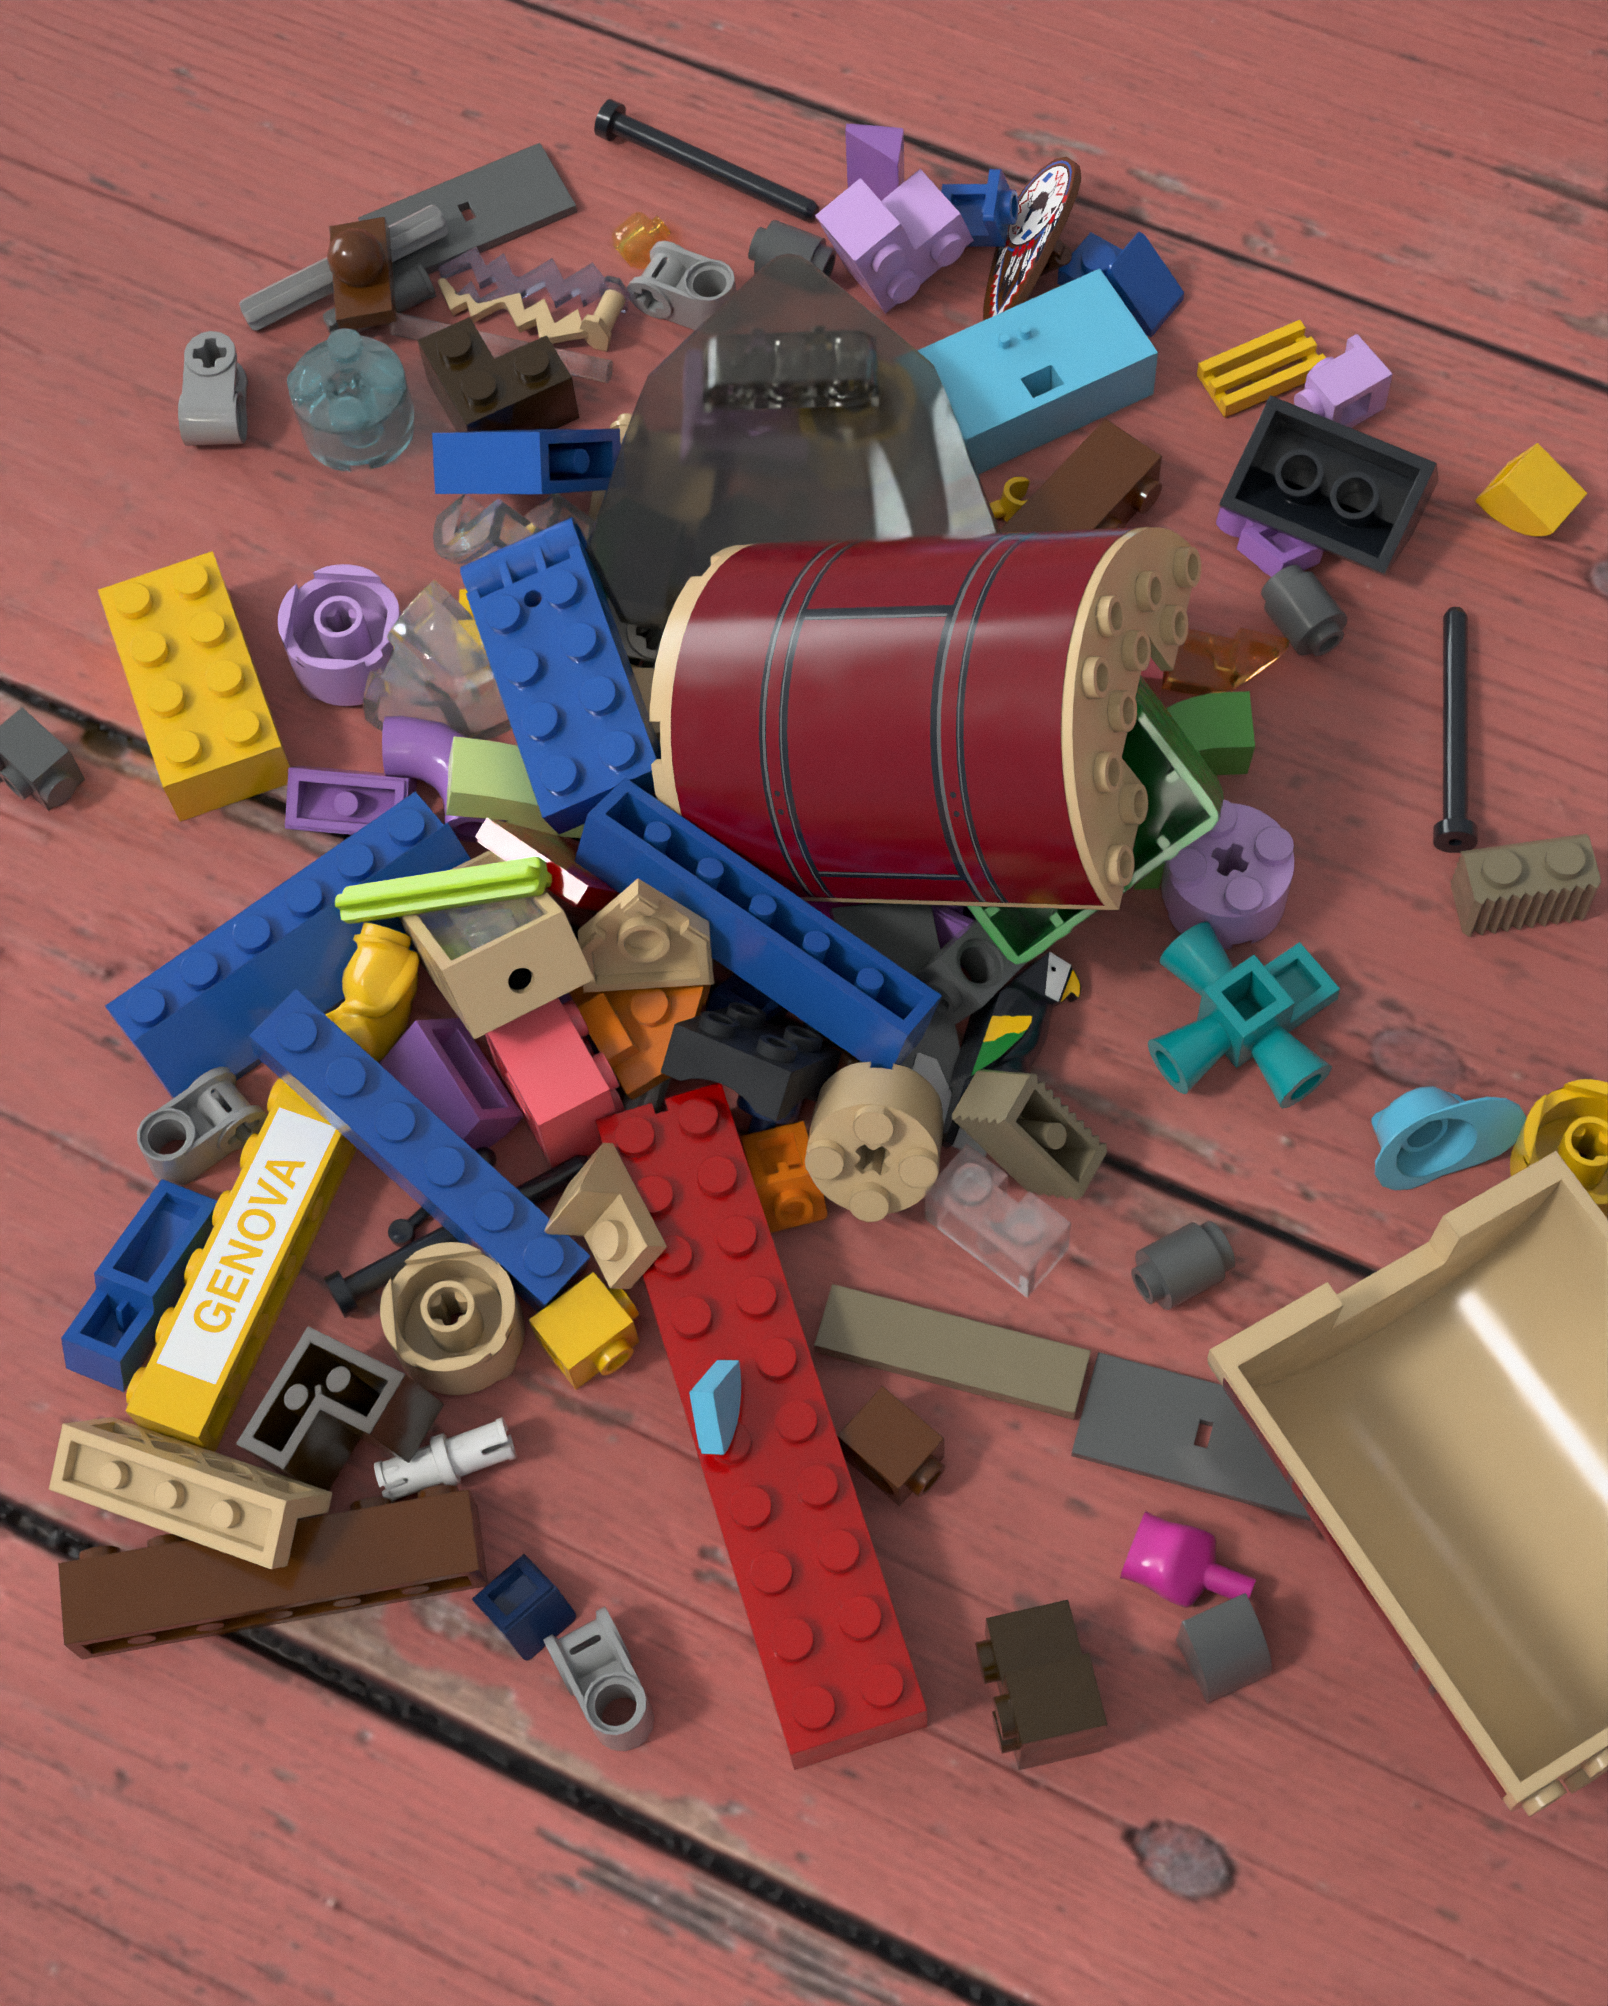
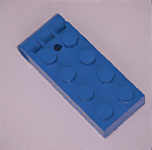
[460,517,661,835]

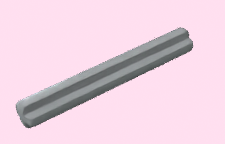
[239,205,449,331]

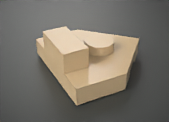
[578,878,714,993]

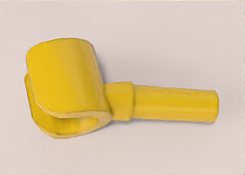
[952,477,1030,532]

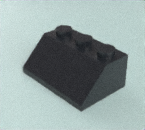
[1219,395,1438,576]

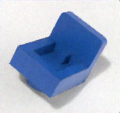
[941,169,1018,247]

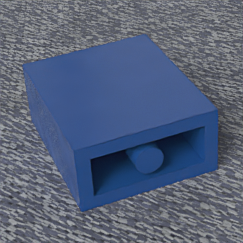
[432,428,622,494]

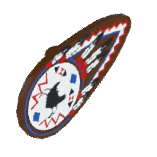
[983,156,1082,321]

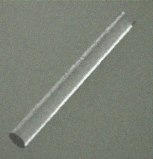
[390,312,613,383]

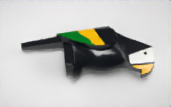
[942,951,1081,1148]

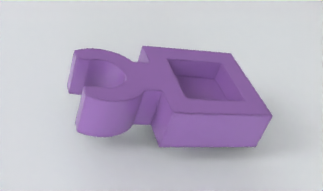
[1216,507,1323,577]

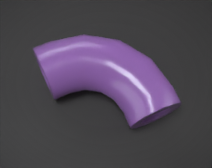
[382,716,506,842]

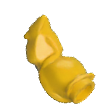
[325,922,419,1062]

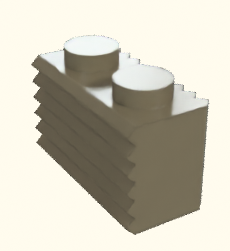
[1451,834,1602,937]
[952,1069,1107,1201]

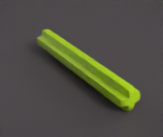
[335,857,552,924]

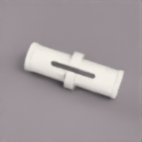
[374,1417,517,1503]

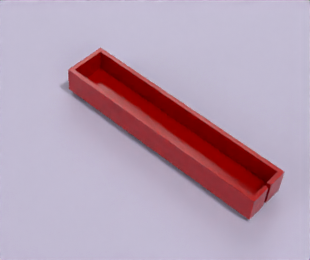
[595,1083,927,1770]

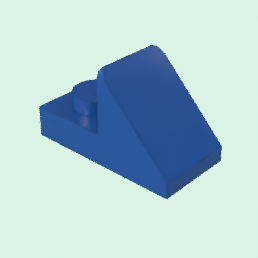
[1057,231,1184,337]

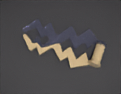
[438,247,631,352]

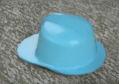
[1371,1086,1527,1191]

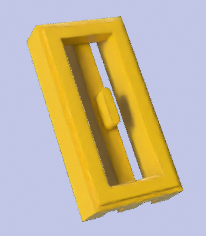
[1197,320,1326,418]

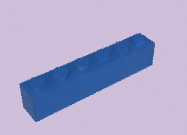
[574,778,942,1070]
[249,989,591,1312]

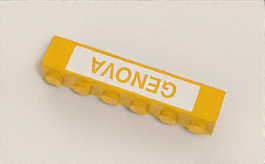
[125,1078,357,1452]

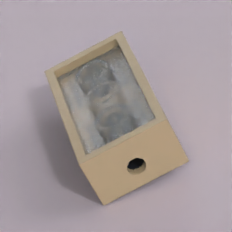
[399,850,595,1039]

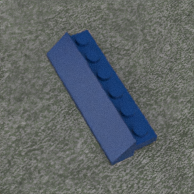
[105,791,471,1099]

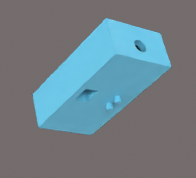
[894,268,1158,487]

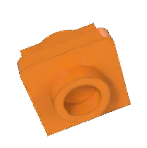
[741,1121,828,1233]

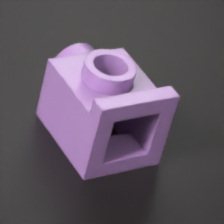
[1294,334,1393,428]

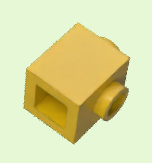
[529,1272,639,1390]

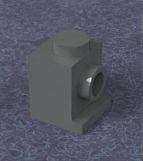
[0,707,85,811]

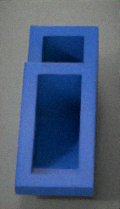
[61,1179,217,1392]

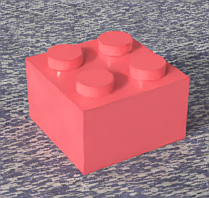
[485,998,625,1168]

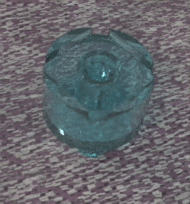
[287,328,415,471]

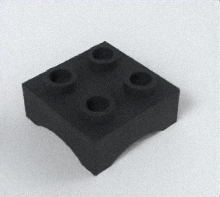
[660,1002,842,1121]

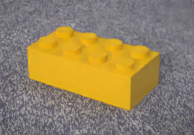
[98,551,290,822]

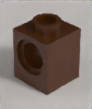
[837,1386,946,1507]

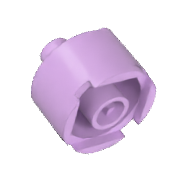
[278,564,411,706]
[1161,800,1294,949]

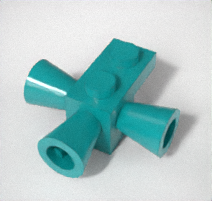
[1148,922,1340,1109]

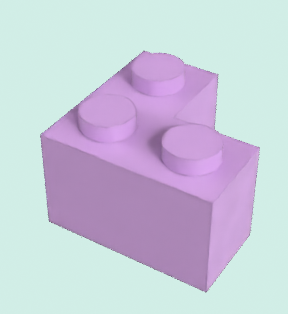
[815,169,974,314]

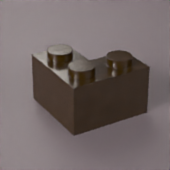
[417,317,579,432]
[236,1326,444,1491]
[975,1600,1108,1771]

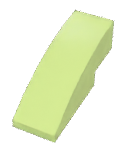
[446,736,584,838]

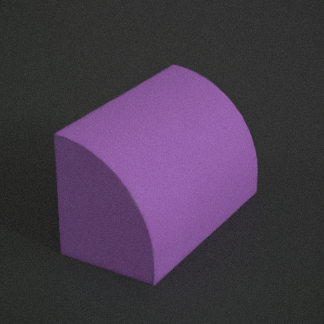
[379,1018,524,1150]

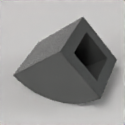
[1176,1593,1272,1704]

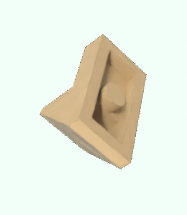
[544,1143,667,1289]

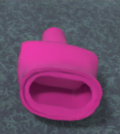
[1120,1511,1256,1608]

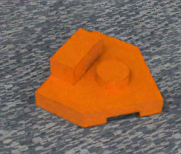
[569,984,711,1100]

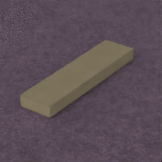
[814,1284,1091,1420]

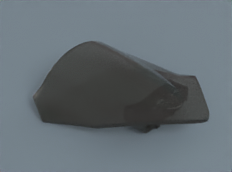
[585,253,1001,632]

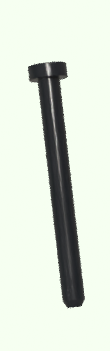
[594,99,819,221]
[1433,607,1478,853]
[324,1155,589,1318]

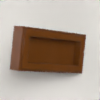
[327,217,397,332]

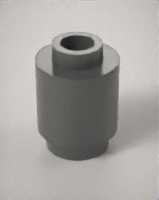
[748,220,837,293]
[1261,565,1348,656]
[1131,1221,1235,1310]

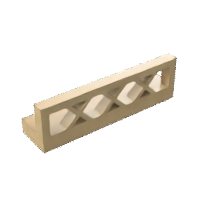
[49,1417,332,1569]

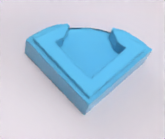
[689,1360,741,1455]

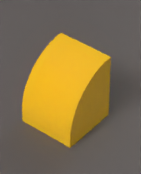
[1475,443,1588,537]

